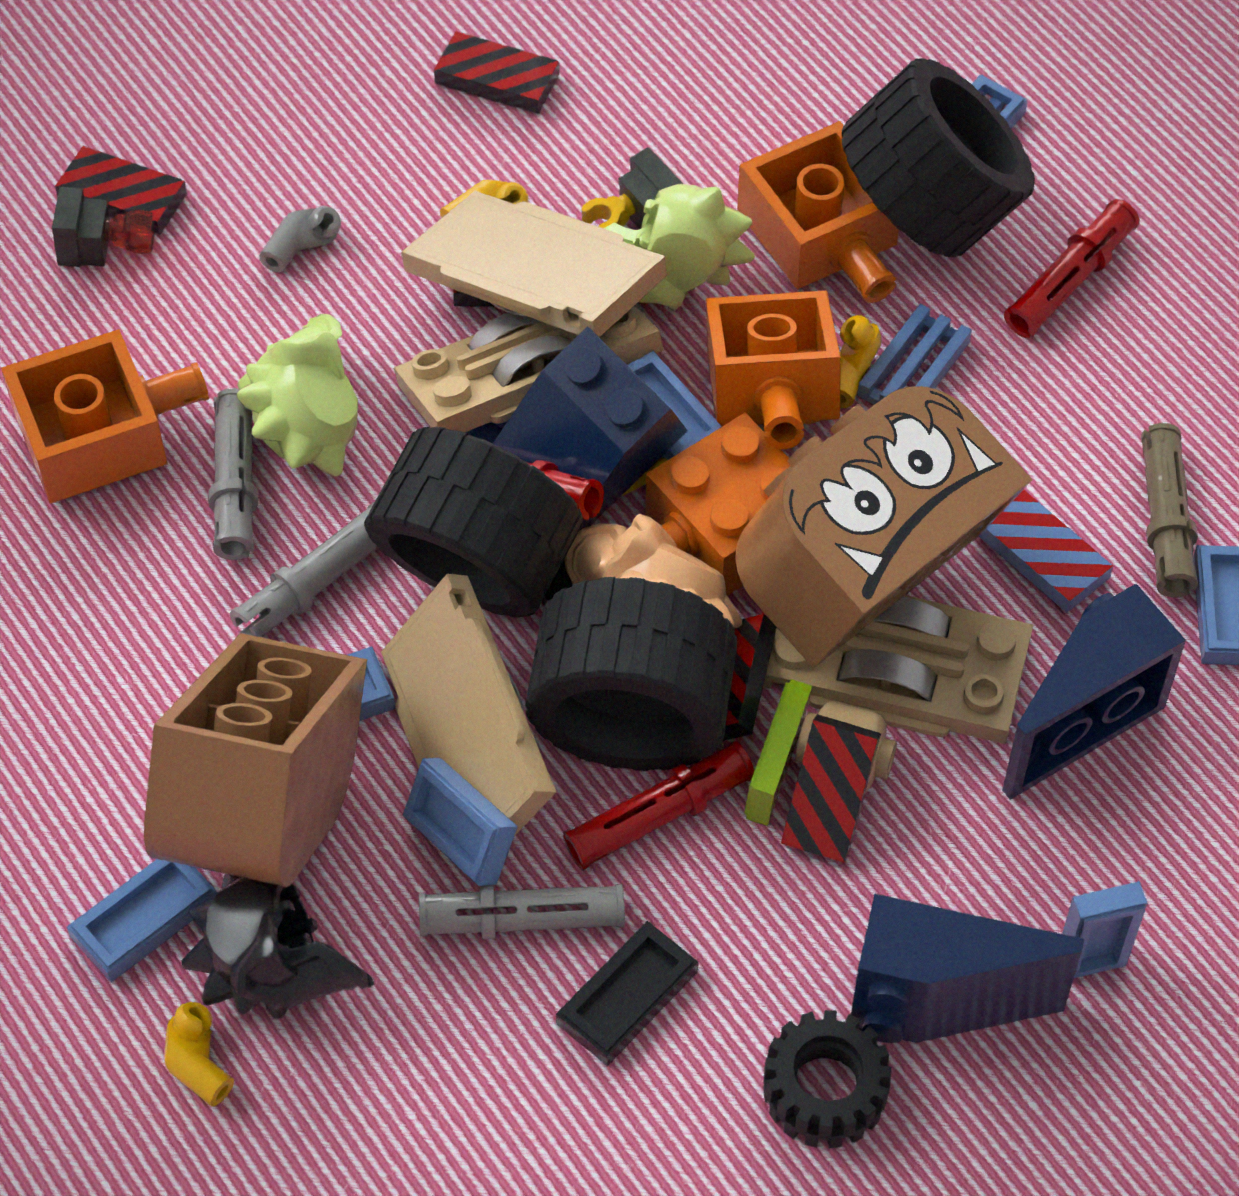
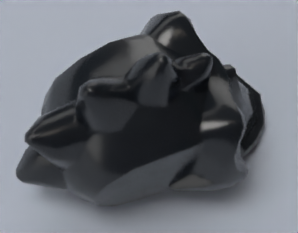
[182,874,375,1019]

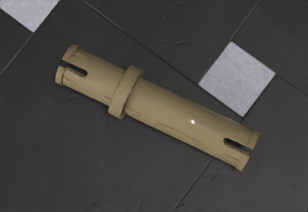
[1141,423,1198,597]

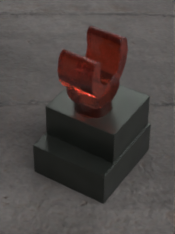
[52,187,155,267]

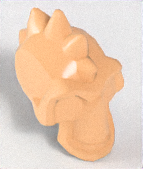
[564,514,742,629]

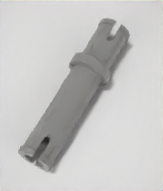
[208,388,258,560]
[230,502,378,637]
[419,884,625,939]

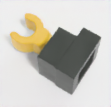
[581,147,683,229]

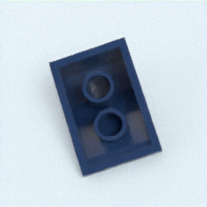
[493,326,688,531]
[1002,584,1186,800]
[851,893,1084,1043]

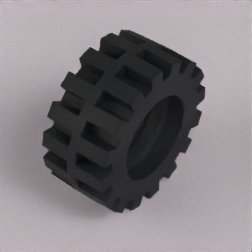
[763,1010,891,1149]

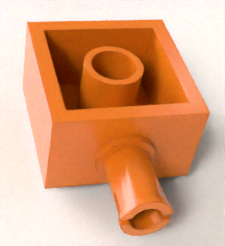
[737,121,899,303]
[706,290,840,450]
[1,329,209,504]
[645,412,791,596]

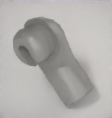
[259,206,341,273]

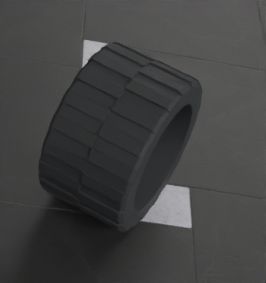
[842,58,1035,257]
[364,427,583,618]
[525,577,737,771]

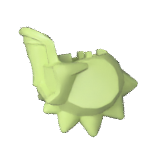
[604,184,755,311]
[237,314,358,476]

